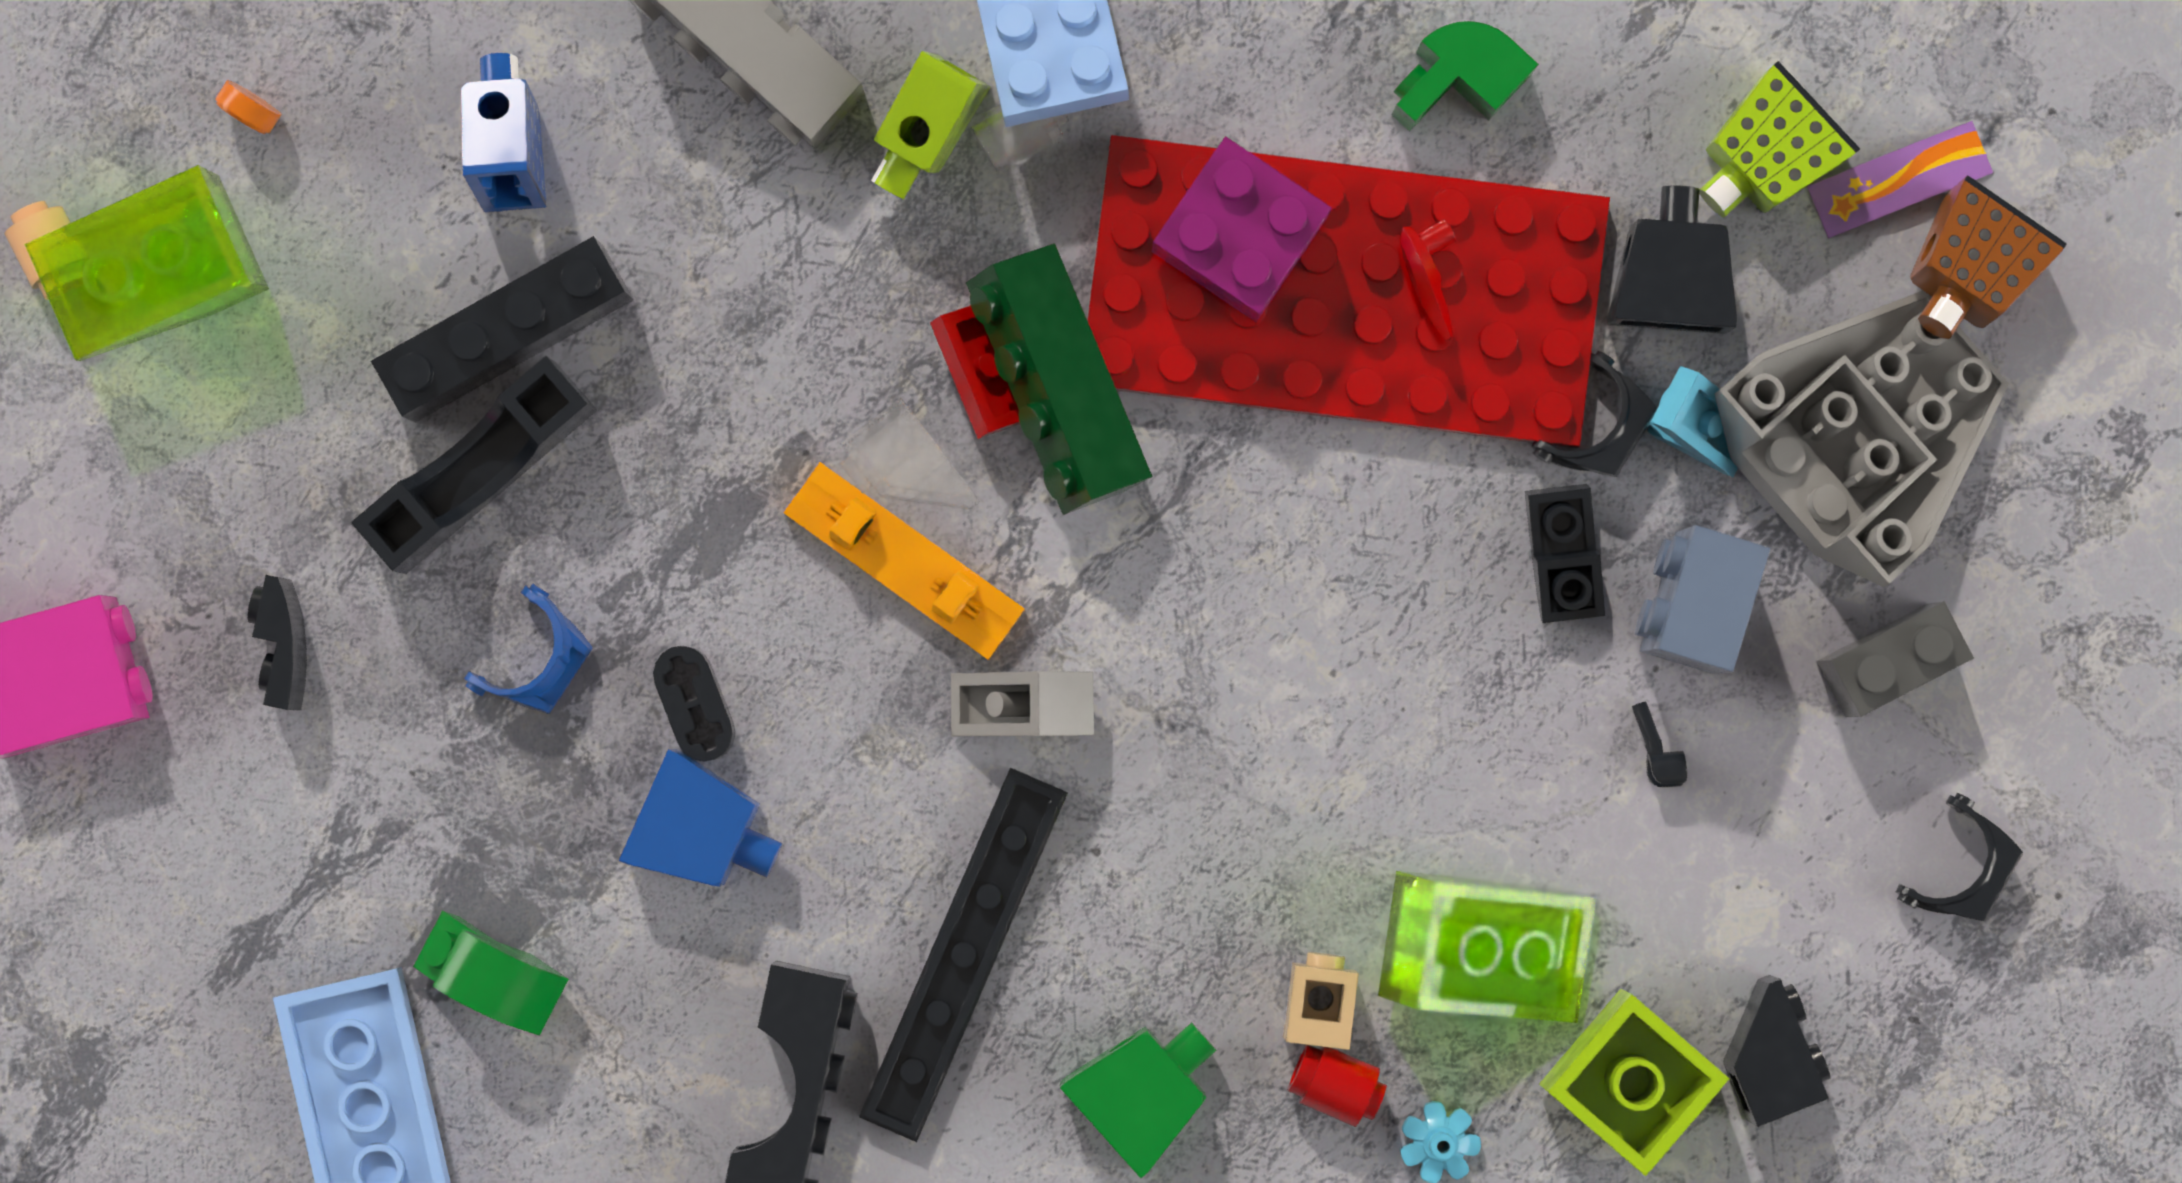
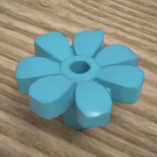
[1400,1101,1481,1183]

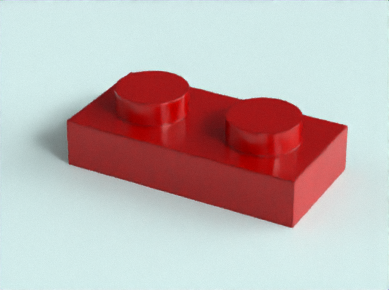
[930,305,1020,439]

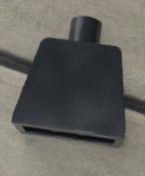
[1607,185,1737,334]

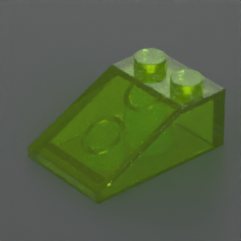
[24,165,269,361]
[1378,871,1596,1023]

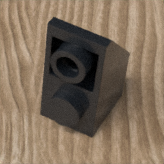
[1723,975,1831,1127]

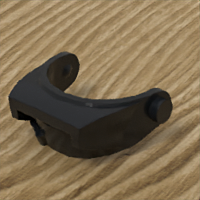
[1531,351,1657,477]
[1895,793,2023,921]

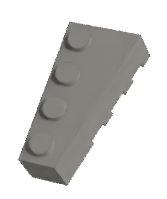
[629,0,865,149]

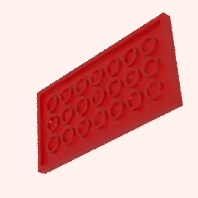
[1087,135,1610,448]

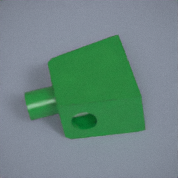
[1060,1022,1217,1179]

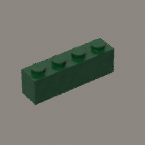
[966,243,1153,515]

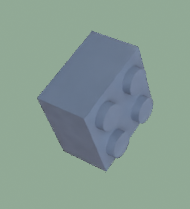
[1635,525,1771,674]

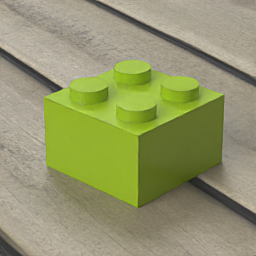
[1539,989,1730,1176]

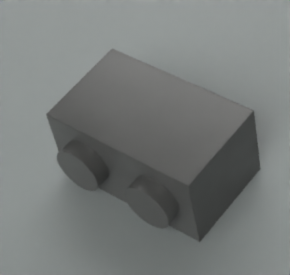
[1816,601,1974,717]

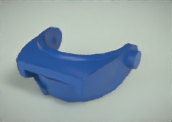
[464,583,593,714]

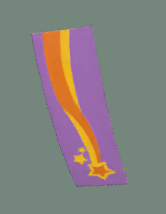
[1807,121,1994,239]

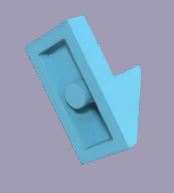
[1648,366,1738,477]

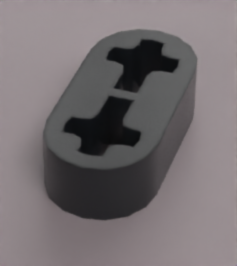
[653,646,736,762]

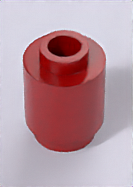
[1287,1045,1387,1127]

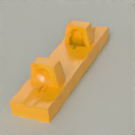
[783,462,1025,660]

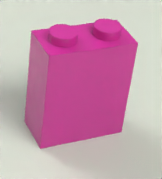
[0,595,153,759]

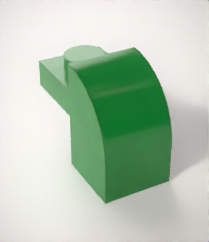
[1392,21,1539,132]
[413,910,569,1036]

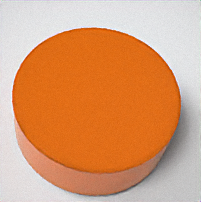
[215,80,282,134]

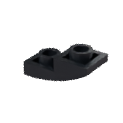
[1525,484,1605,623]
[247,575,307,710]

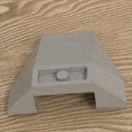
[1714,291,2009,587]

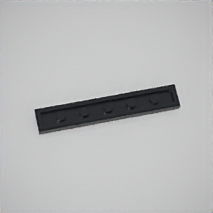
[859,767,1068,1142]

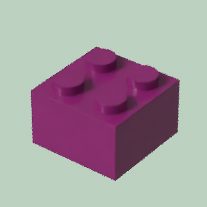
[1152,136,1332,322]

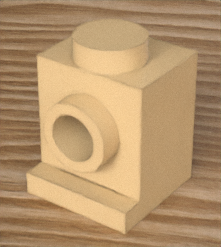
[1283,952,1359,1050]

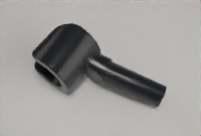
[1632,701,1687,787]

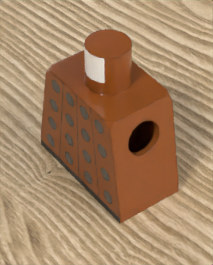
[1910,175,2067,339]

